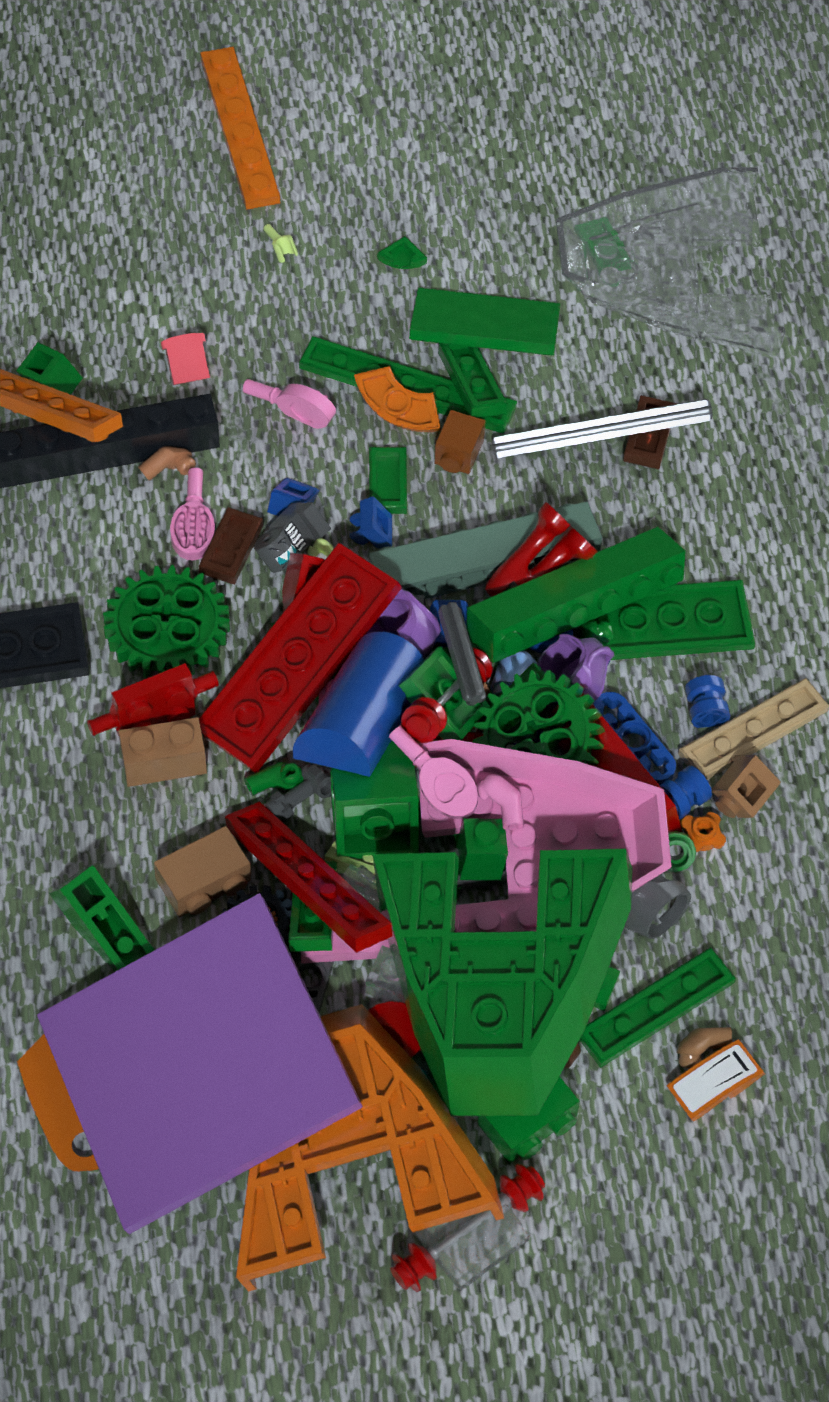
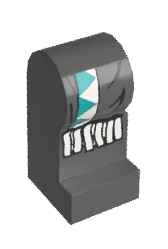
[254,502,331,573]

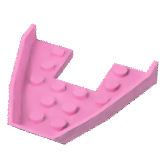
[418,739,672,933]

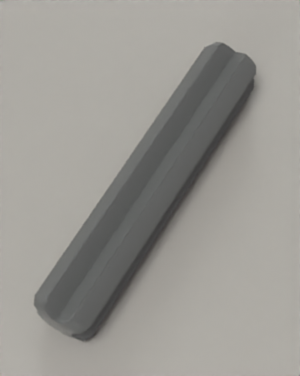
[438,602,486,706]

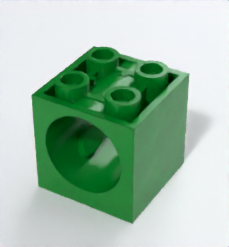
[330,741,419,859]

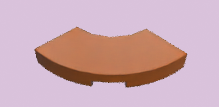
[354,366,442,432]

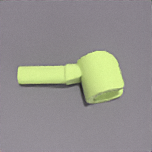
[264,224,298,263]

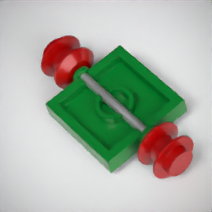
[399,646,493,743]

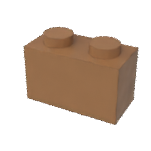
[118,717,207,787]
[154,826,251,918]

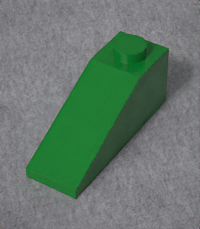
[49,865,154,972]

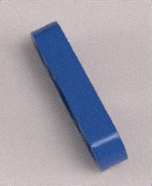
[594,692,676,785]

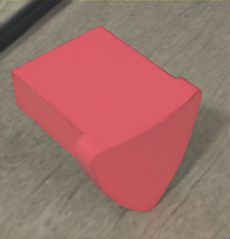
[161,333,210,385]

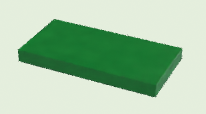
[409,287,561,356]
[596,580,755,660]

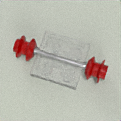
[390,1163,545,1292]

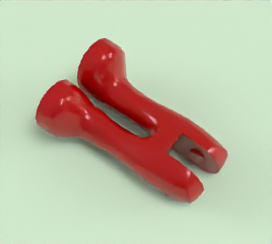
[484,502,598,597]

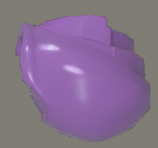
[366,586,441,659]
[537,634,614,712]

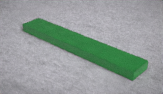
[299,336,517,434]

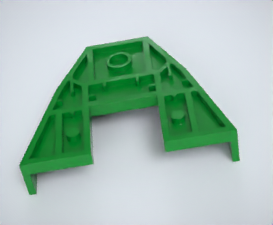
[372,849,633,1116]

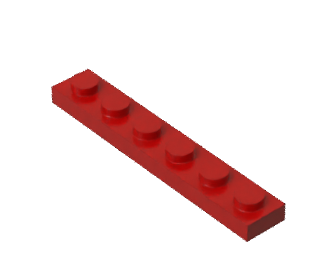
[225,801,392,953]

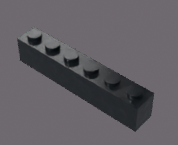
[0,393,220,489]

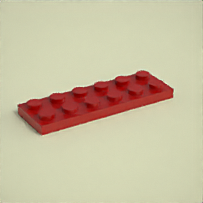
[199,543,402,773]

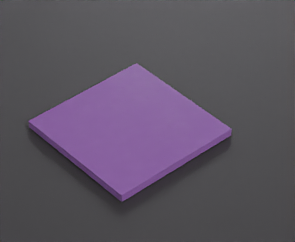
[37,893,363,1234]

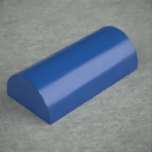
[293,632,424,777]

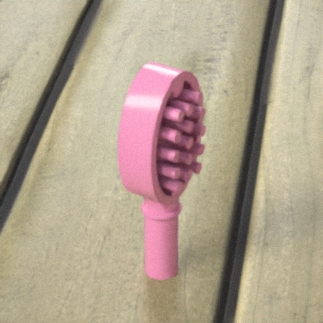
[243,379,336,429]
[170,468,215,561]
[389,726,478,819]

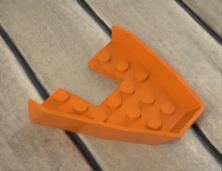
[236,1004,504,1291]

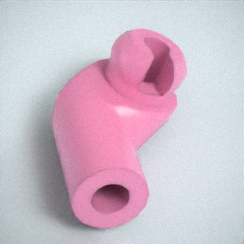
[477,775,523,831]

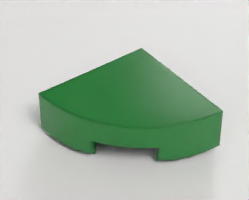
[377,236,427,269]

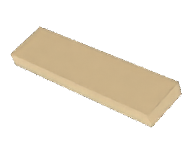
[678,678,829,780]

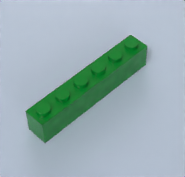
[467,527,686,663]

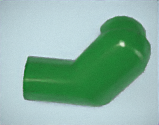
[577,619,613,643]
[244,762,304,796]

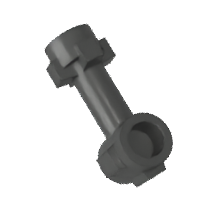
[263,763,331,821]

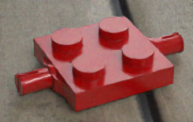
[87,663,219,736]

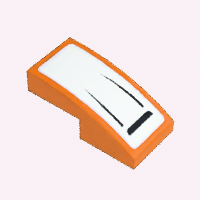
[666,1039,765,1122]

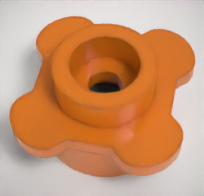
[681,812,726,852]

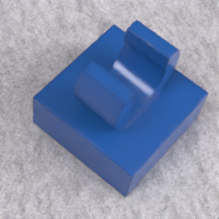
[349,496,392,549]

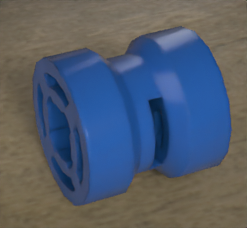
[685,675,731,728]
[659,765,712,820]

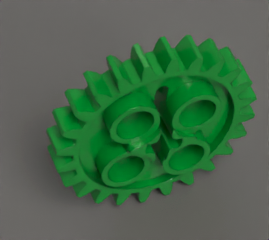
[103,565,230,678]
[473,670,605,765]

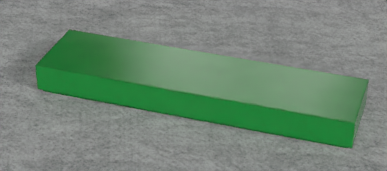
[579,947,736,1068]

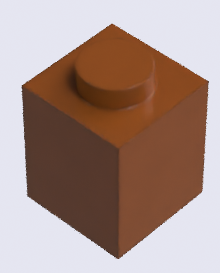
[434,410,486,474]

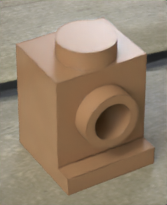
[711,755,781,818]

